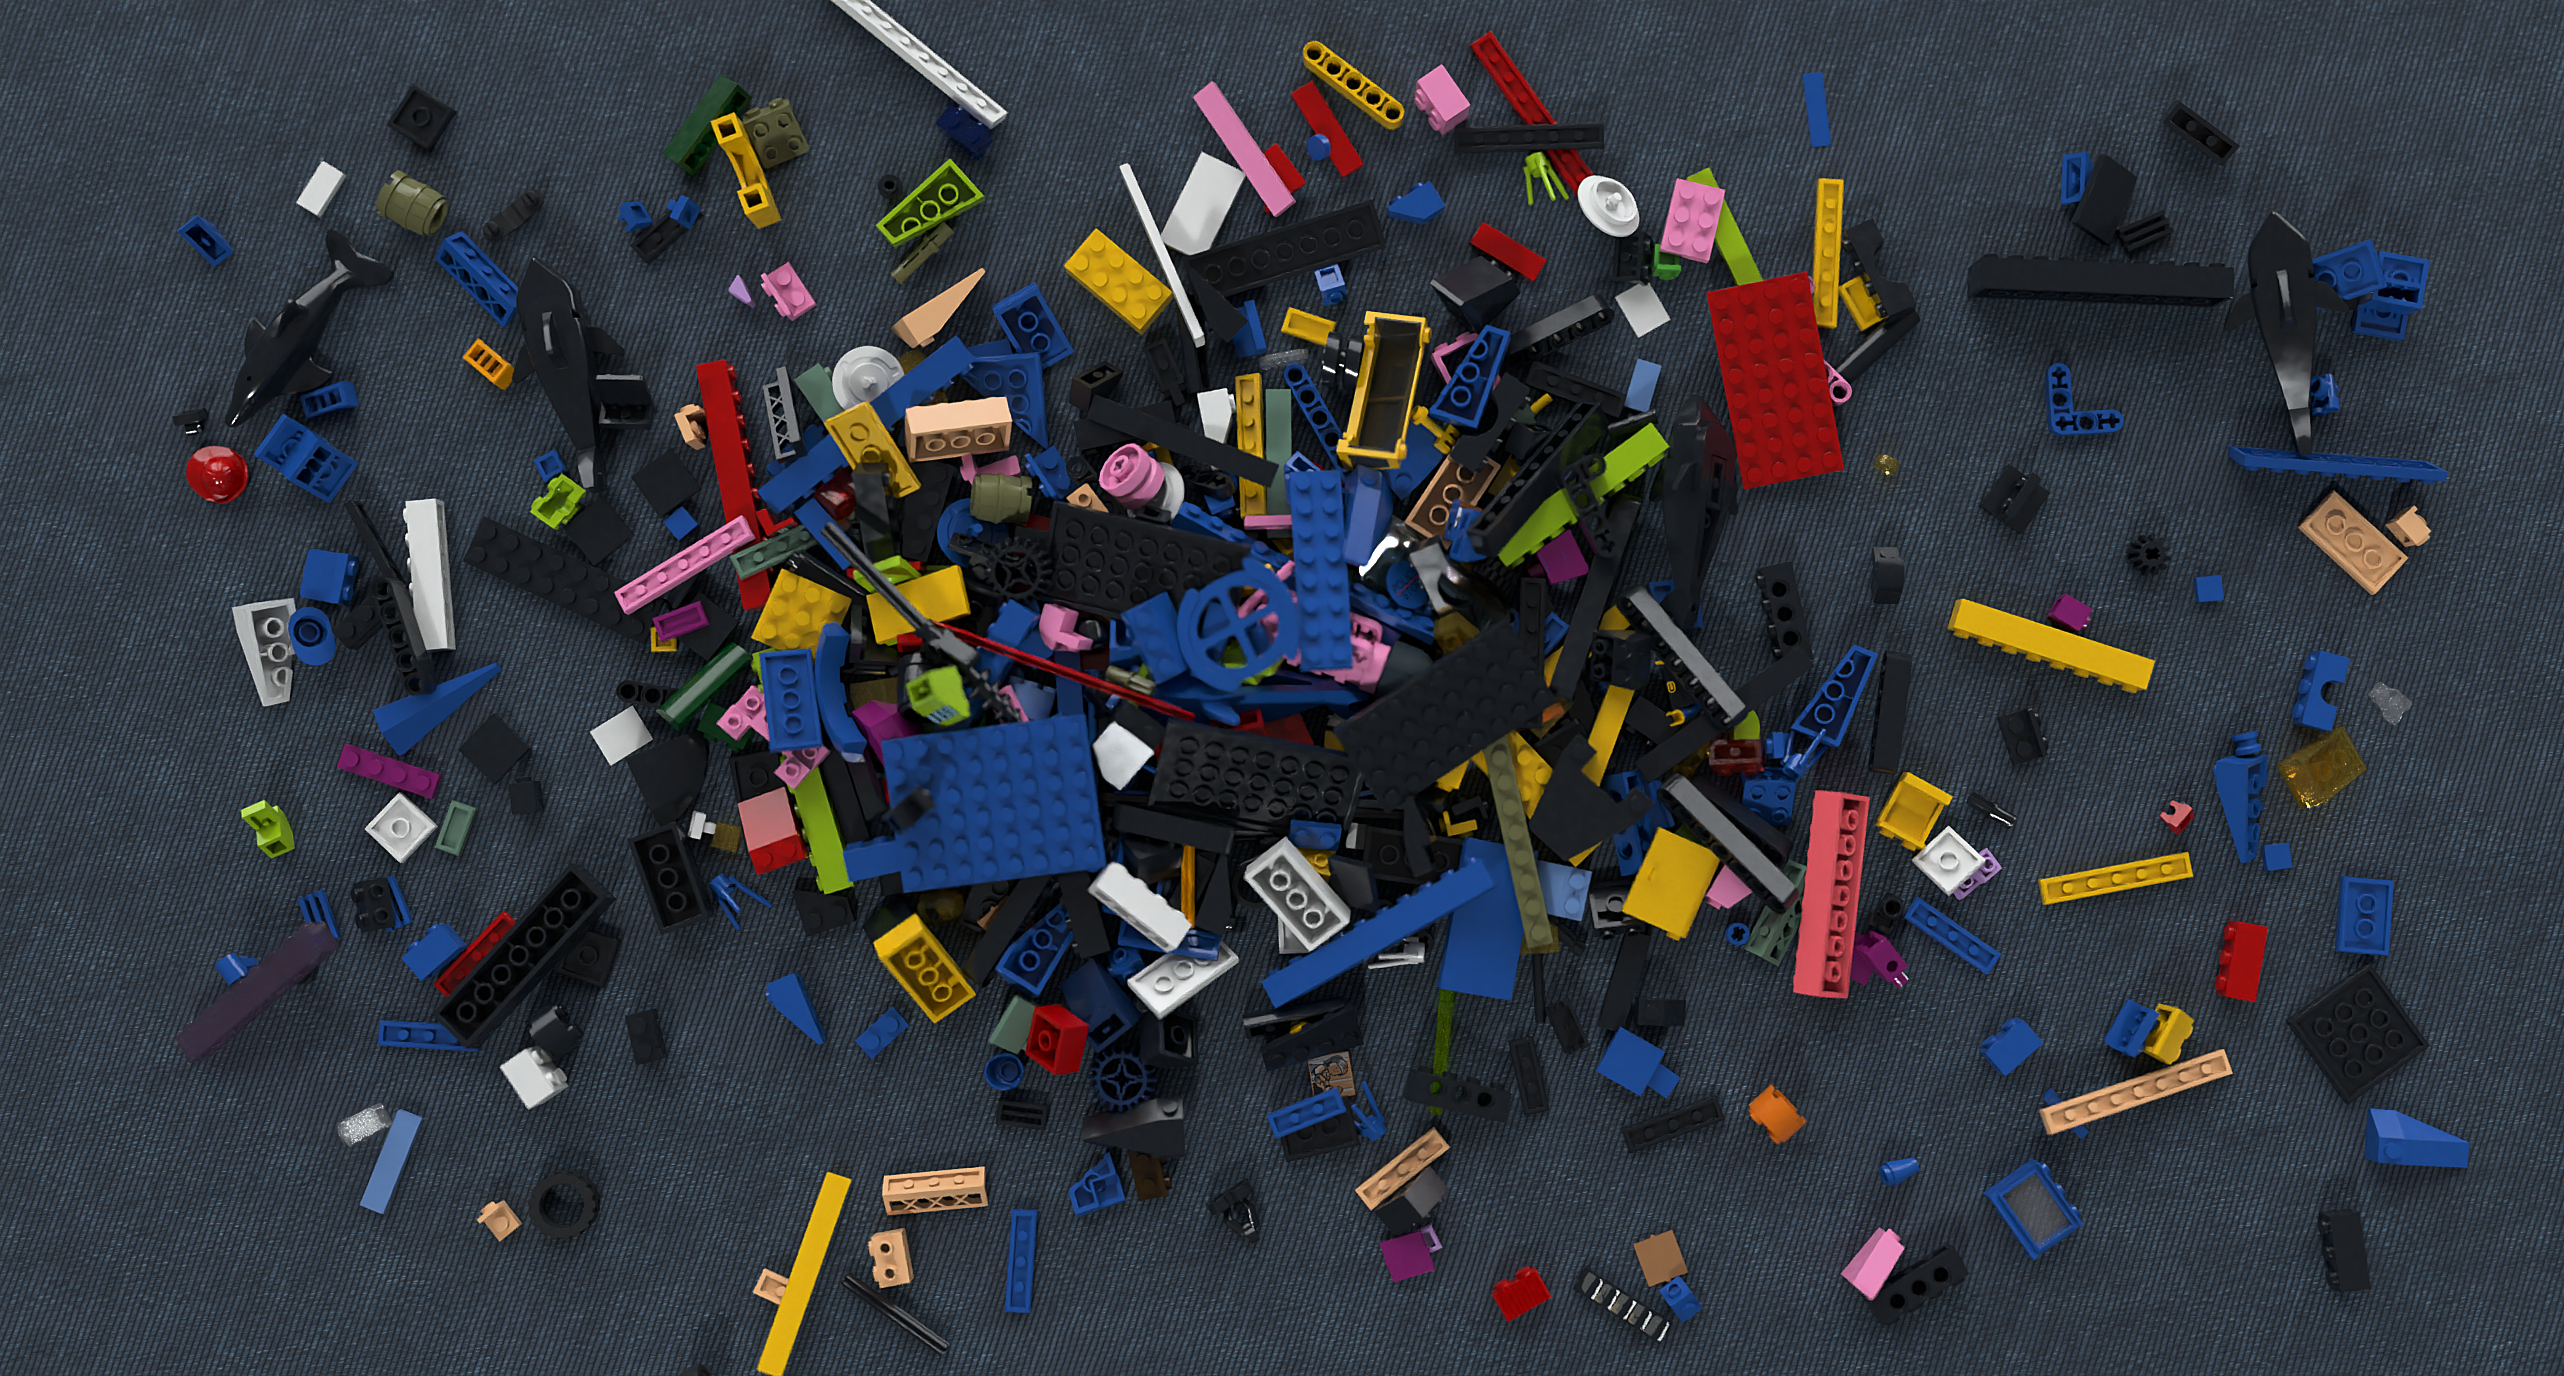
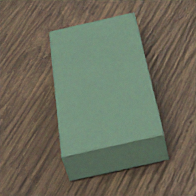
[435,800,478,856]

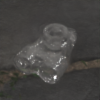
[2368,682,2412,725]

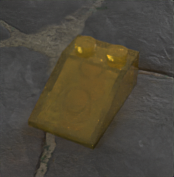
[2276,726,2367,809]

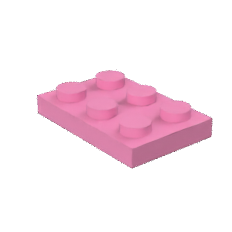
[1659,178,1725,263]

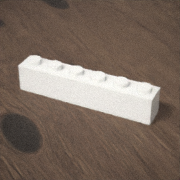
[403,499,456,652]

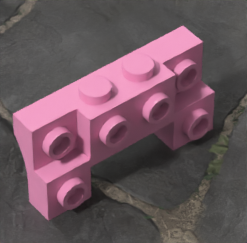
[717,685,831,789]

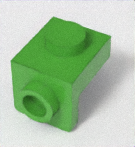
[1652,244,1681,280]

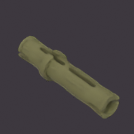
[890,222,954,285]

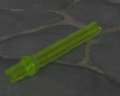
[1429,989,1456,1115]

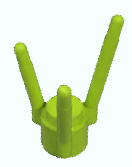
[1523,152,1569,205]

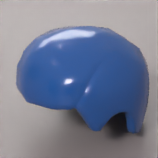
[984,1052,1025,1091]

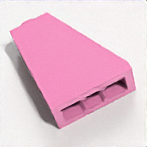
[1705,862,1781,910]
[1841,1227,1904,1300]

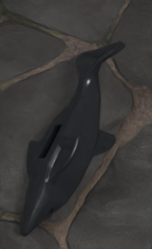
[225,228,394,428]

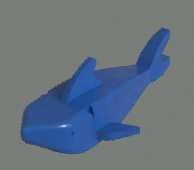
[1138,660,1369,728]

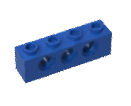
[1602,770,1654,876]

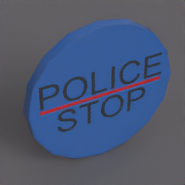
[1386,561,1428,609]

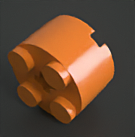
[1748,1084,1807,1144]

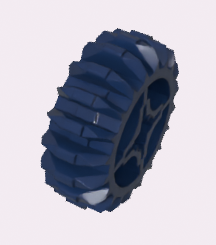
[1088,1043,1157,1112]

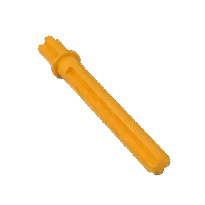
[1181,844,1195,929]

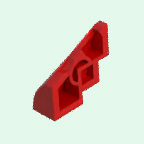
[1263,143,1306,214]

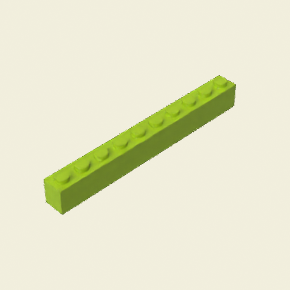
[751,648,858,895]

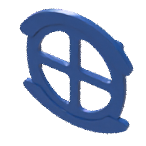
[1177,558,1301,691]

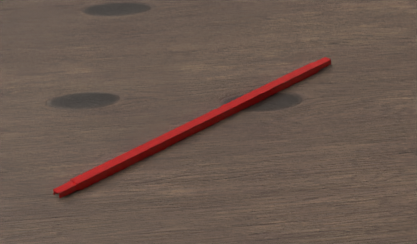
[934,621,1195,722]

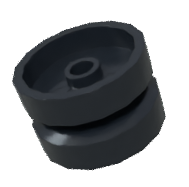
[1321,331,1364,391]

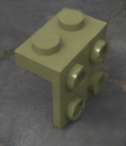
[743,98,809,168]

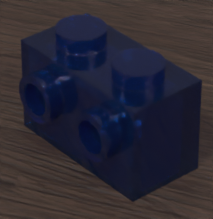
[935,104,993,160]

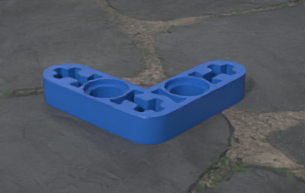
[2044,363,2124,436]

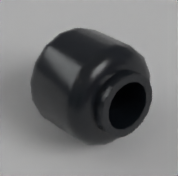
[1075,615,1110,654]

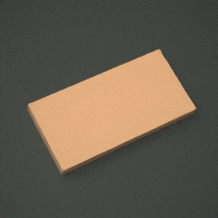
[2298,490,2408,595]

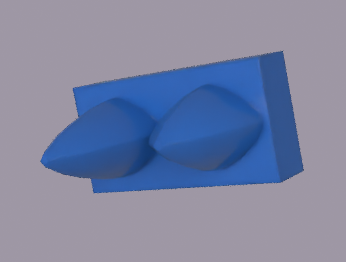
[1449,508,1487,562]

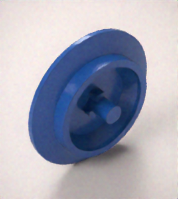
[937,498,1009,568]

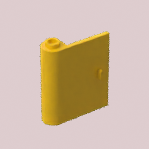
[1621,827,1720,941]

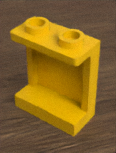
[1874,772,1953,852]

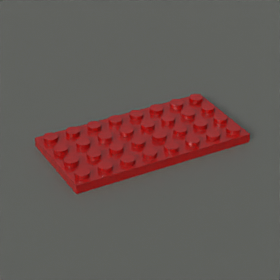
[1706,271,1844,490]

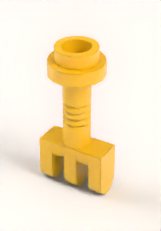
[1410,405,1461,455]

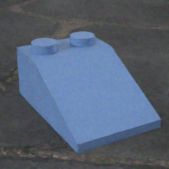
[1536,860,1592,921]

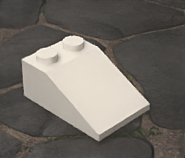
[1197,388,1236,473]

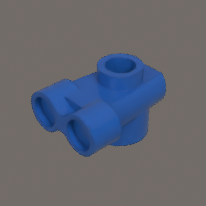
[2310,374,2340,417]

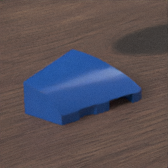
[1069,1152,1127,1217]

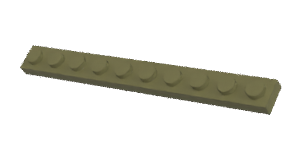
[1483,735,1553,948]

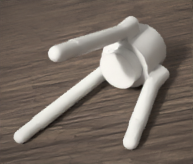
[1368,936,1425,969]

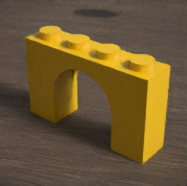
[711,113,781,229]

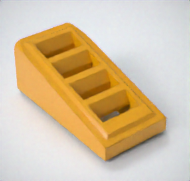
[463,338,515,390]

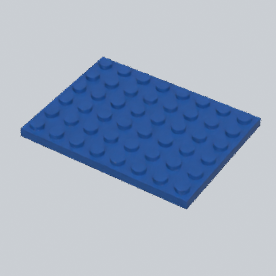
[881,714,1107,893]

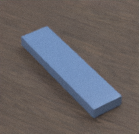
[360,1109,424,1214]

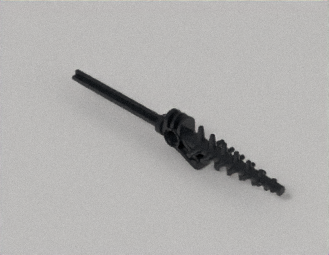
[820,522,1024,724]

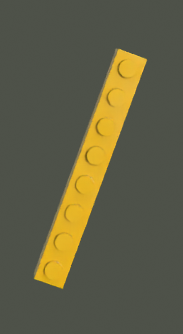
[1947,598,2155,693]

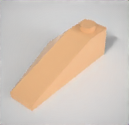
[891,268,985,348]

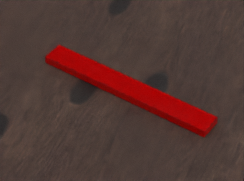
[1470,31,1594,199]

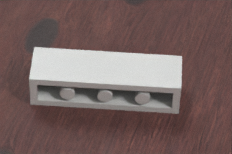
[1088,862,1192,952]

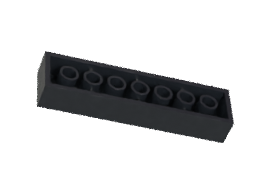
[432,863,616,1049]

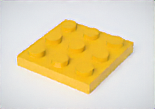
[751,569,852,665]

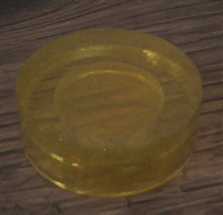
[1873,454,1900,475]

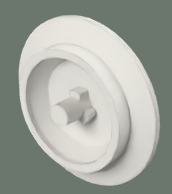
[1578,176,1639,237]
[832,346,904,410]
[1127,462,1185,524]

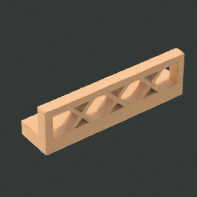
[882,1167,988,1215]

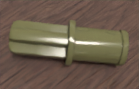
[1105,665,1156,696]

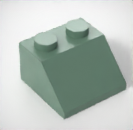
[988,993,1041,1054]

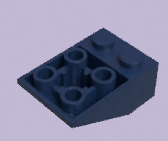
[1059,956,1143,1053]

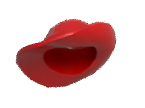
[186,446,249,504]

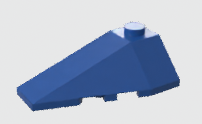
[1342,464,1393,568]
[2365,1108,2469,1168]

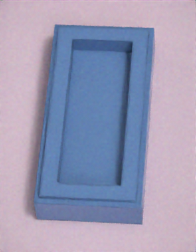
[1623,359,1662,413]

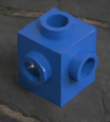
[1106,946,1147,987]

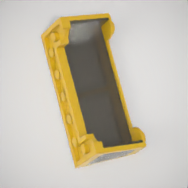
[1337,311,1431,471]

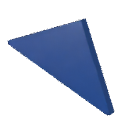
[958,352,1049,449]

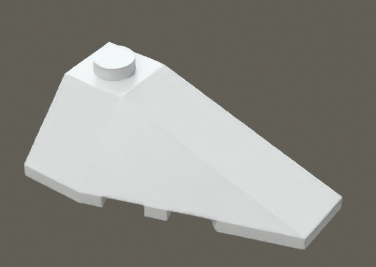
[232,598,296,706]

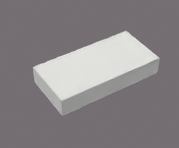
[296,161,347,217]

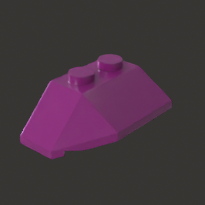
[851,700,926,768]

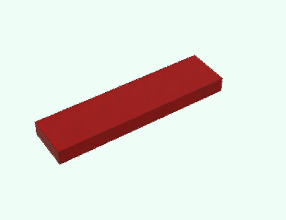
[1291,81,1364,179]
[433,911,517,998]

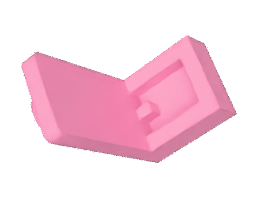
[960,453,1022,485]

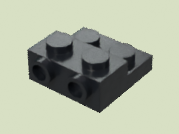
[1587,878,1646,940]

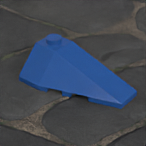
[2214,754,2268,863]
[995,903,1074,999]

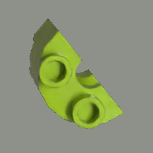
[530,473,586,530]

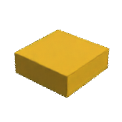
[651,627,678,652]

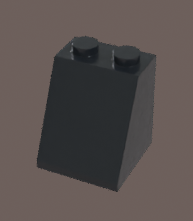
[1430,256,1521,334]

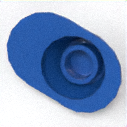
[288,607,336,666]

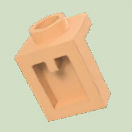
[477,1200,522,1241]

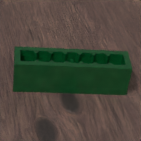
[662,74,752,177]
[656,643,752,731]

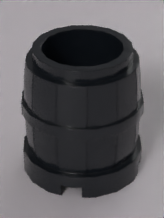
[896,653,948,723]

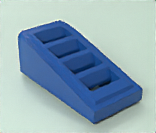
[300,381,359,420]

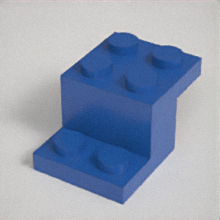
[2351,251,2430,341]
[254,414,359,504]

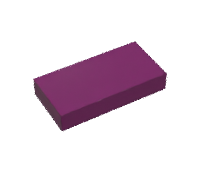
[652,601,710,643]

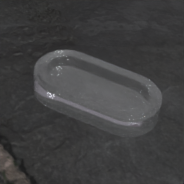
[1259,349,1309,369]

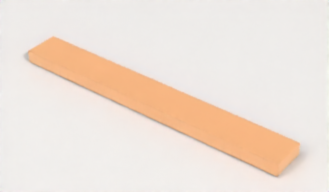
[2039,1049,2233,1135]

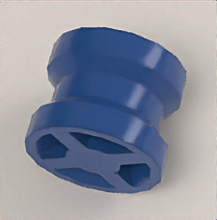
[2231,731,2262,756]

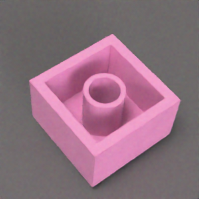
[1414,64,1470,135]

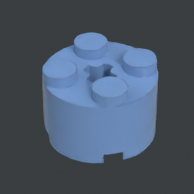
[1006,675,1057,720]

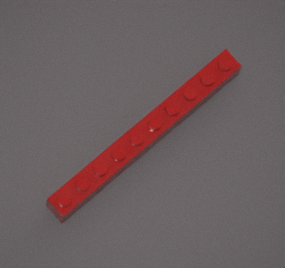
[696,359,775,611]

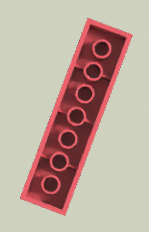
[1793,790,1870,999]

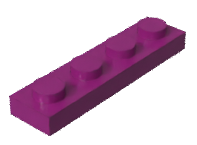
[337,744,443,799]

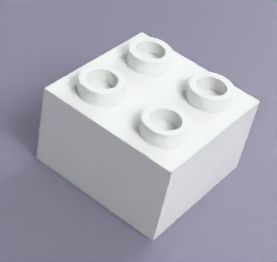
[500,1045,568,1109]

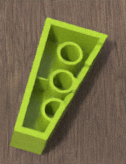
[876,159,985,248]

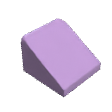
[728,275,756,308]

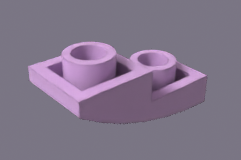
[1953,848,2002,900]

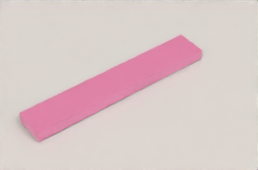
[1193,81,1296,217]
[614,515,756,615]

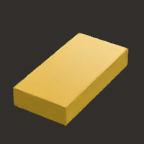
[1838,275,1883,331]
[1281,307,1336,347]

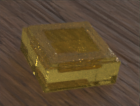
[711,822,742,852]

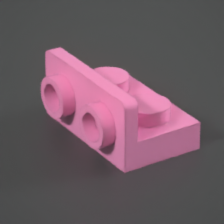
[760,262,817,321]

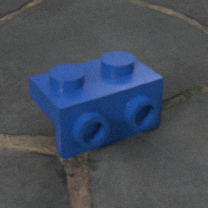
[2103,999,2160,1058]

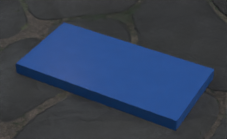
[1437,837,1538,1001]

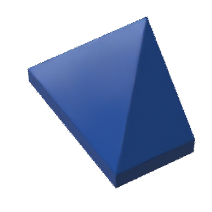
[2061,152,2094,205]

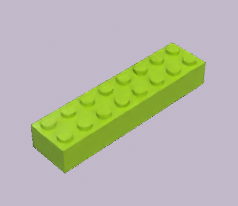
[1494,423,1669,571]

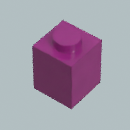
[2046,594,2092,632]

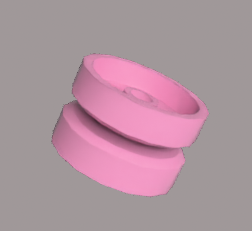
[1099,444,1164,509]

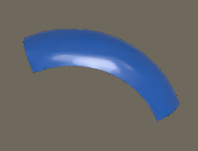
[814,622,867,762]

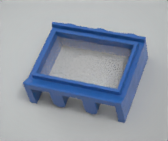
[1983,1159,2084,1260]

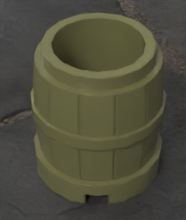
[376,170,449,236]
[970,473,1032,526]

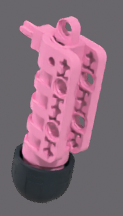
[1240,589,1433,702]

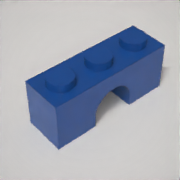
[2292,650,2350,732]

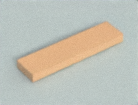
[1355,1127,1450,1210]

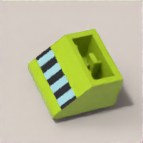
[906,666,970,728]

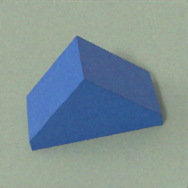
[177,215,234,267]

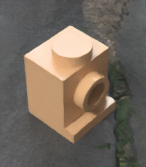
[2385,505,2431,547]

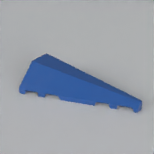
[373,663,502,756]

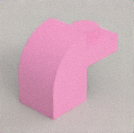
[1039,604,1093,653]

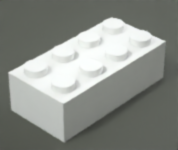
[1244,837,1351,951]

